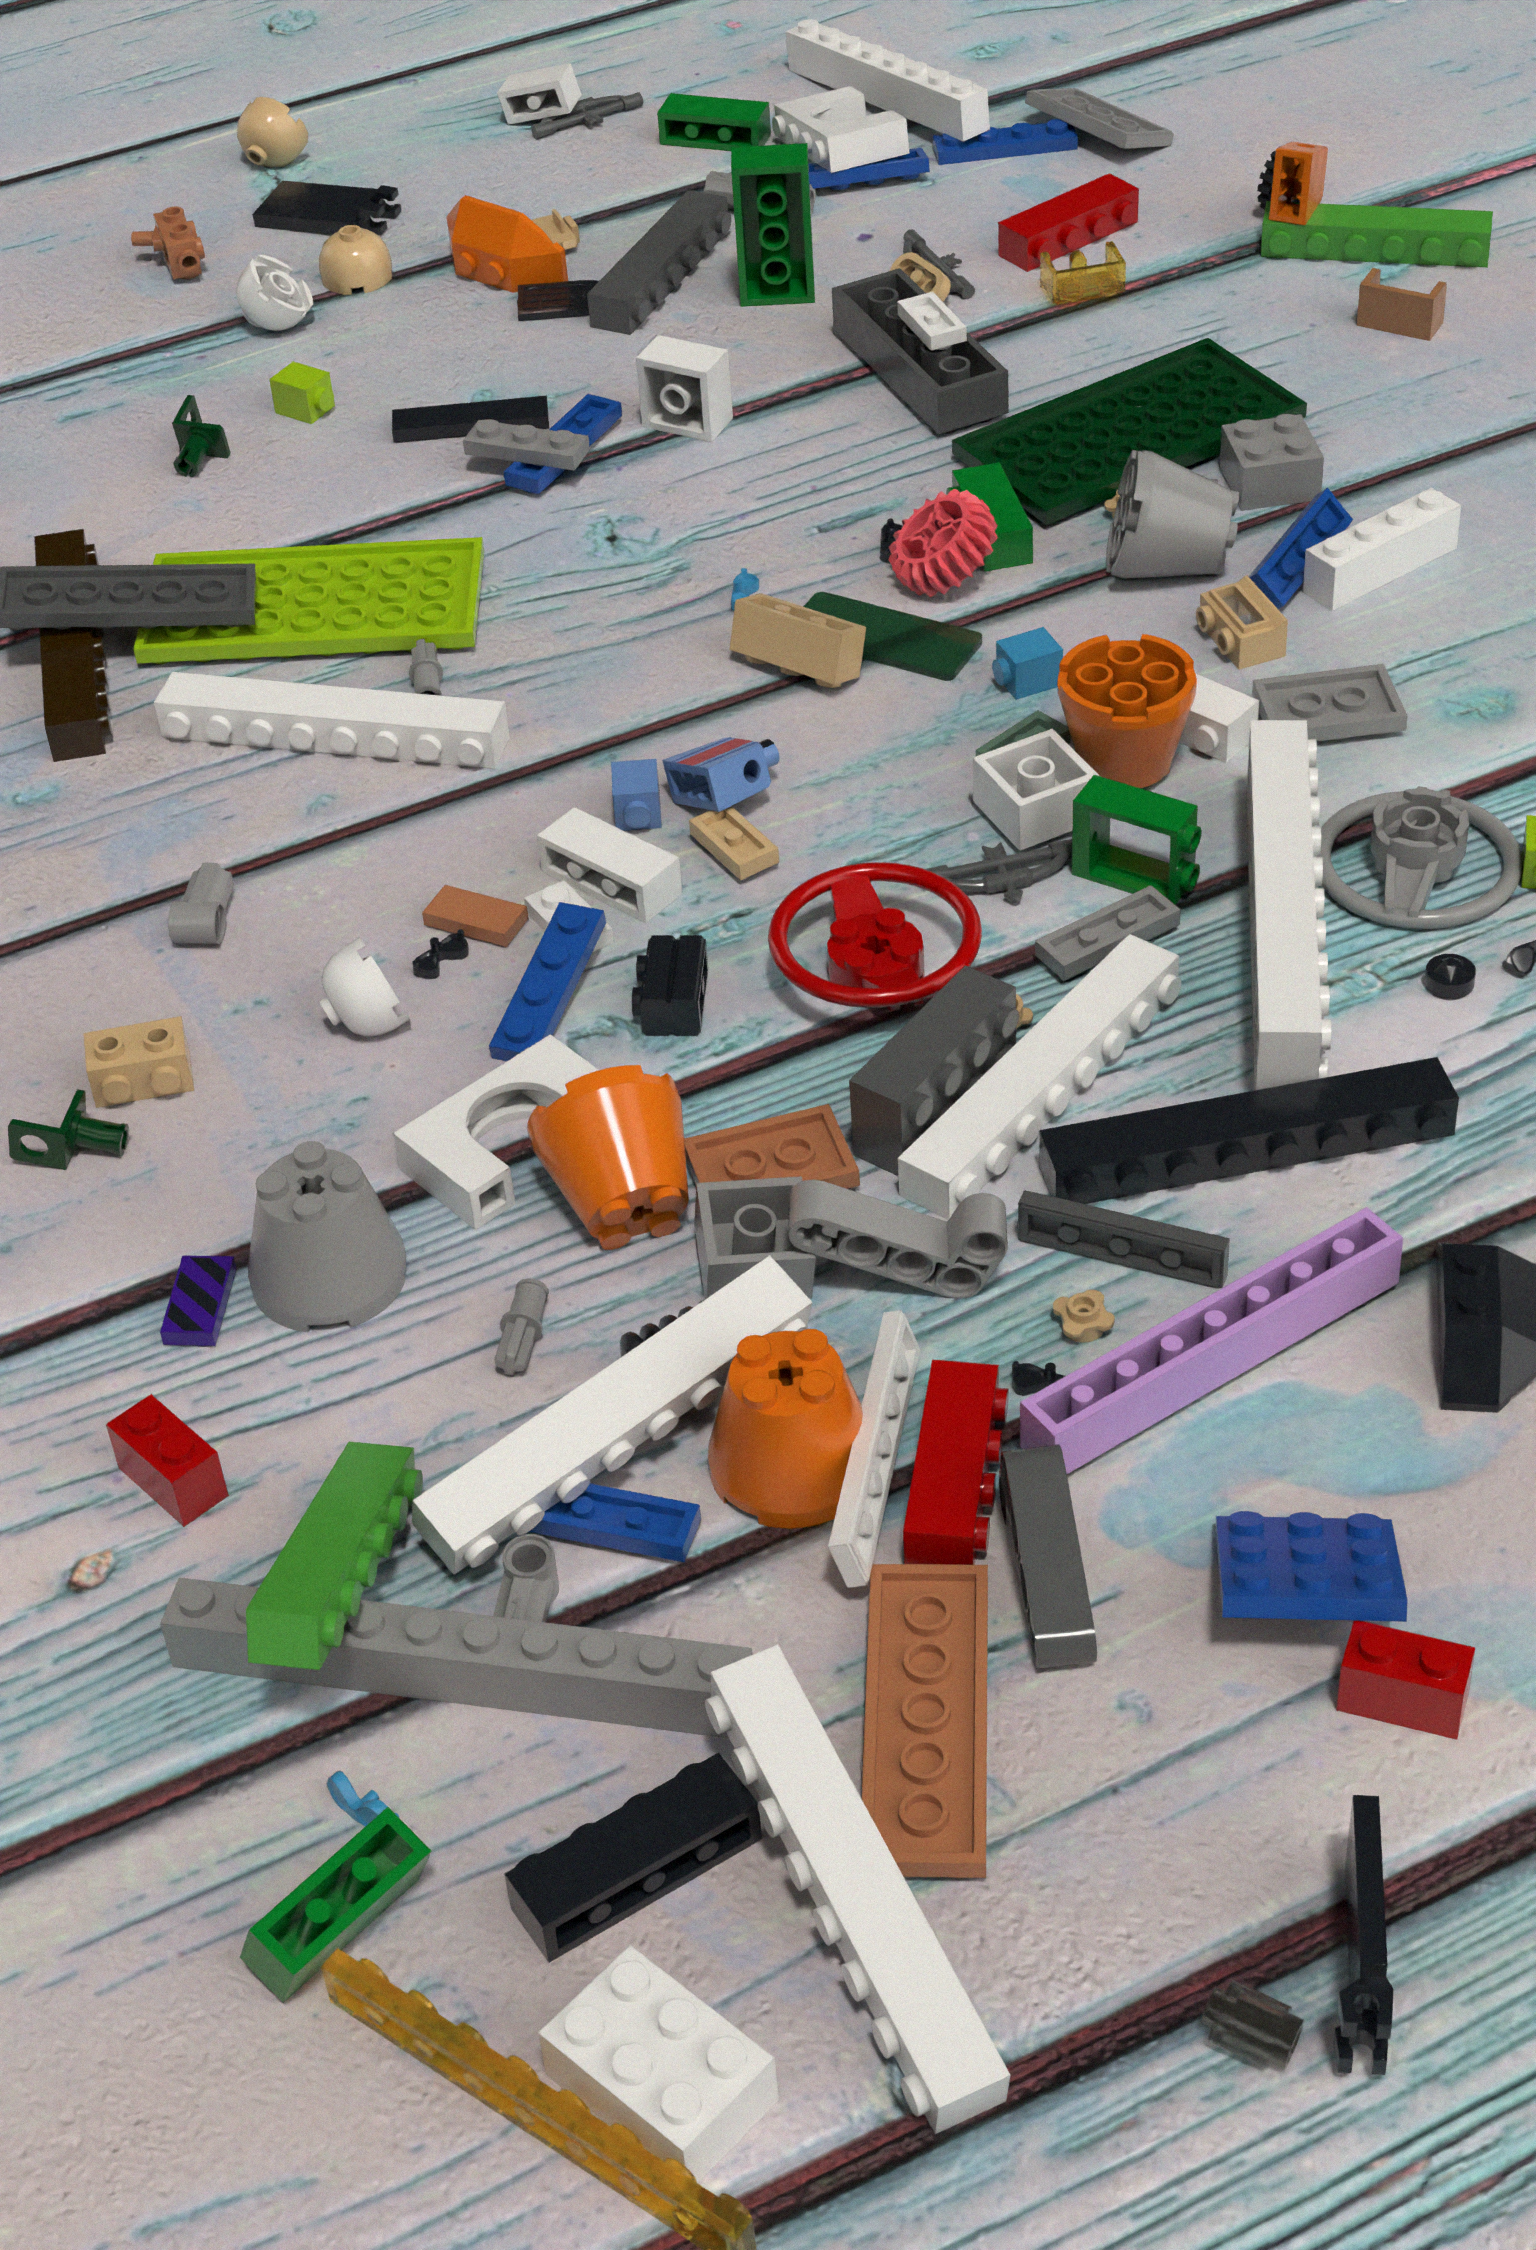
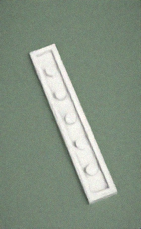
[828,1310,920,1588]

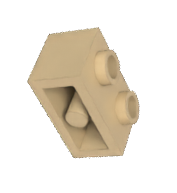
[83,1016,194,1108]

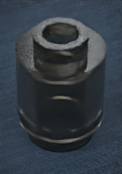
[1201,1980,1305,2070]

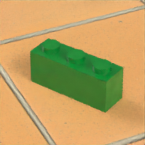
[657,93,771,151]
[946,462,1033,572]
[240,1807,432,2003]

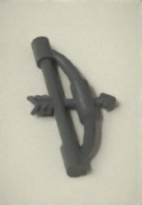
[531,92,643,139]
[903,229,975,299]
[925,839,1072,903]

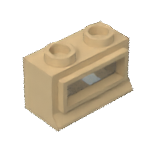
[1196,575,1288,670]

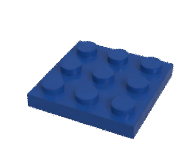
[1215,1511,1408,1622]

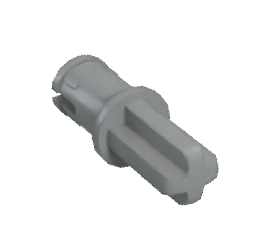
[409,639,443,696]
[494,1278,549,1375]

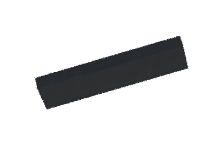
[392,395,549,443]

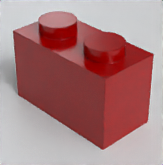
[106,1394,229,1527]
[1336,1621,1476,1740]

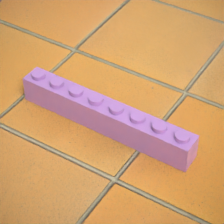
[1020,1207,1403,1474]

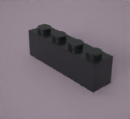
[504,1752,762,1963]

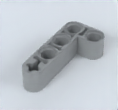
[788,1179,1008,1298]

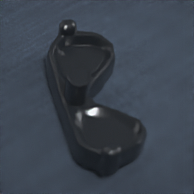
[880,518,903,562]
[412,929,469,979]
[1502,940,1536,977]
[1012,1361,1065,1396]

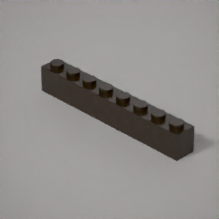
[34,529,112,762]

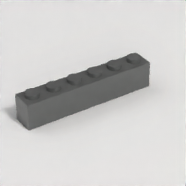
[587,190,731,335]

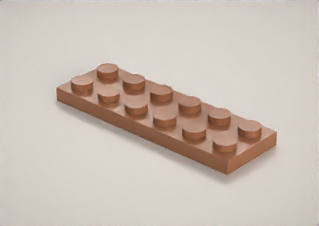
[862,1564,988,1878]

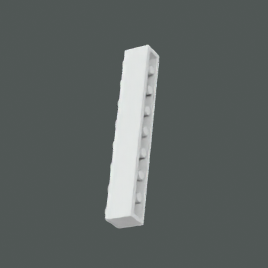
[785,19,990,141]
[154,672,510,769]
[898,934,1181,1220]
[412,1255,812,1575]
[705,1644,1010,2134]

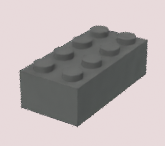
[849,966,1019,1176]

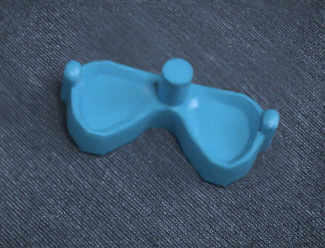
[731,568,759,611]
[326,1771,399,1826]

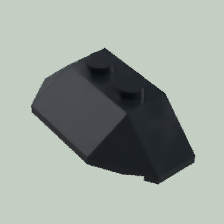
[1436,1243,1536,1413]

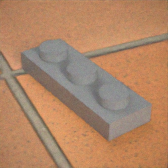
[463,419,590,470]
[1035,885,1181,981]

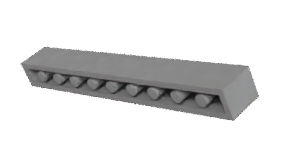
[160,1577,753,1739]

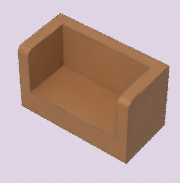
[1357,268,1447,341]

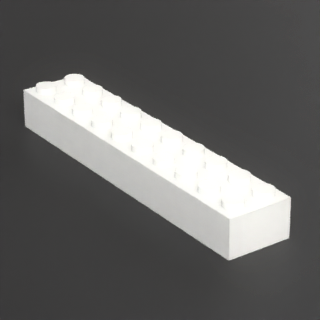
[1246,720,1331,1091]

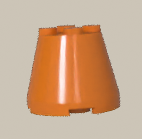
[1057,634,1197,788]
[527,1065,689,1250]
[708,1329,863,1529]

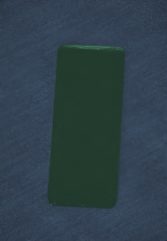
[803,592,982,681]

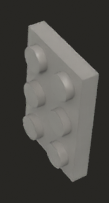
[1252,664,1408,742]

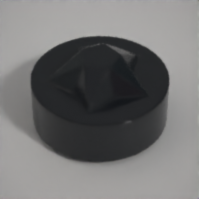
[1425,954,1476,999]

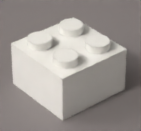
[636,335,733,442]
[973,729,1099,851]

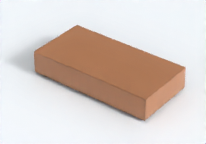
[422,885,529,947]

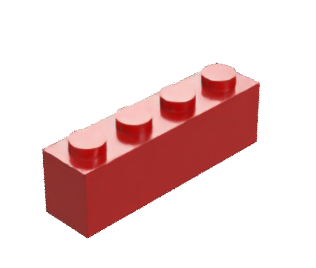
[998,173,1139,272]
[903,1360,1009,1565]

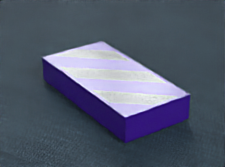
[160,1255,237,1346]

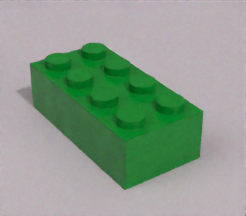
[731,143,815,307]

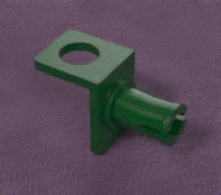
[172,395,231,477]
[8,1089,129,1170]

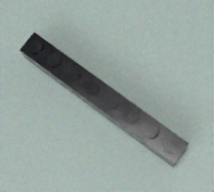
[1039,1057,1459,1204]

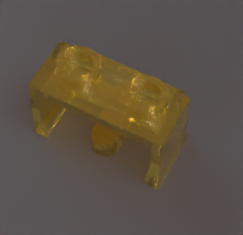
[1040,241,1126,305]

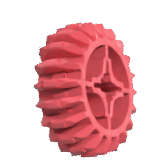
[888,489,998,597]

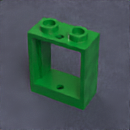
[1072,775,1202,905]

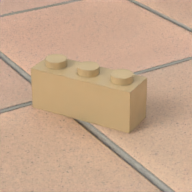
[729,593,866,688]

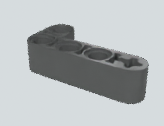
[999,1444,1097,1669]

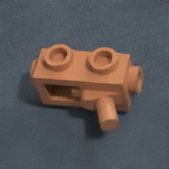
[131,206,205,280]

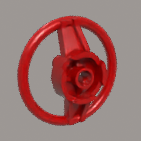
[768,862,982,1012]

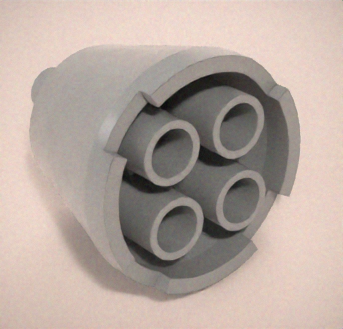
[1106,450,1239,579]
[248,1141,406,1332]

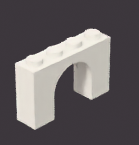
[772,86,910,173]
[393,1034,599,1230]

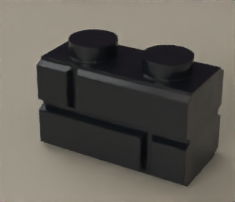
[632,935,709,1036]

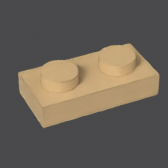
[689,806,779,880]

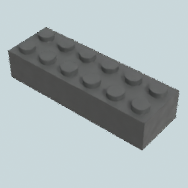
[832,268,1009,435]

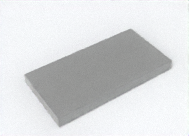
[1025,88,1174,149]

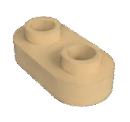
[890,252,951,302]

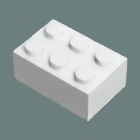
[538,1945,779,2192]

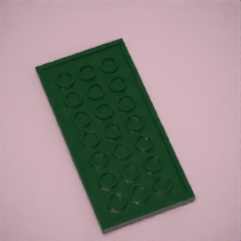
[952,338,1307,525]

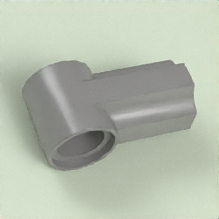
[168,862,234,944]
[493,1534,559,1622]

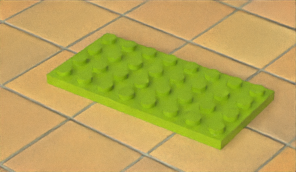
[134,537,484,664]

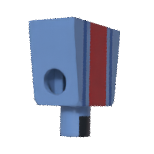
[662,737,780,812]

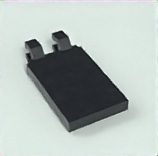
[252,181,402,235]
[1333,1795,1394,2075]

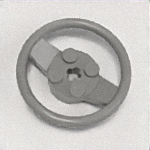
[1317,786,1523,929]

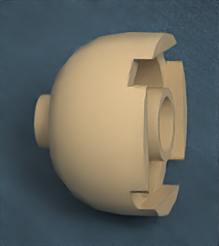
[237,97,308,168]
[319,225,392,295]

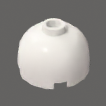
[236,255,313,331]
[319,937,410,1037]

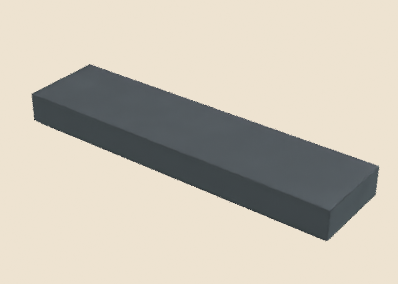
[1018,1190,1230,1288]

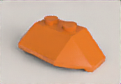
[446,195,568,293]

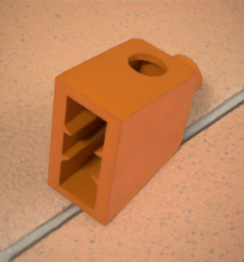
[1269,142,1328,225]

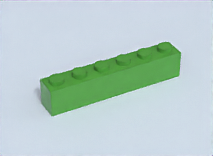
[1261,201,1493,268]
[246,1441,423,1670]

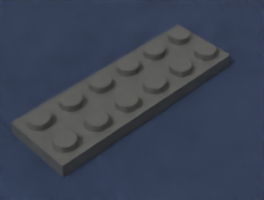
[0,564,256,630]

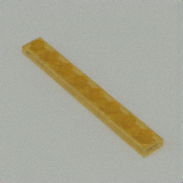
[321,1948,757,2250]

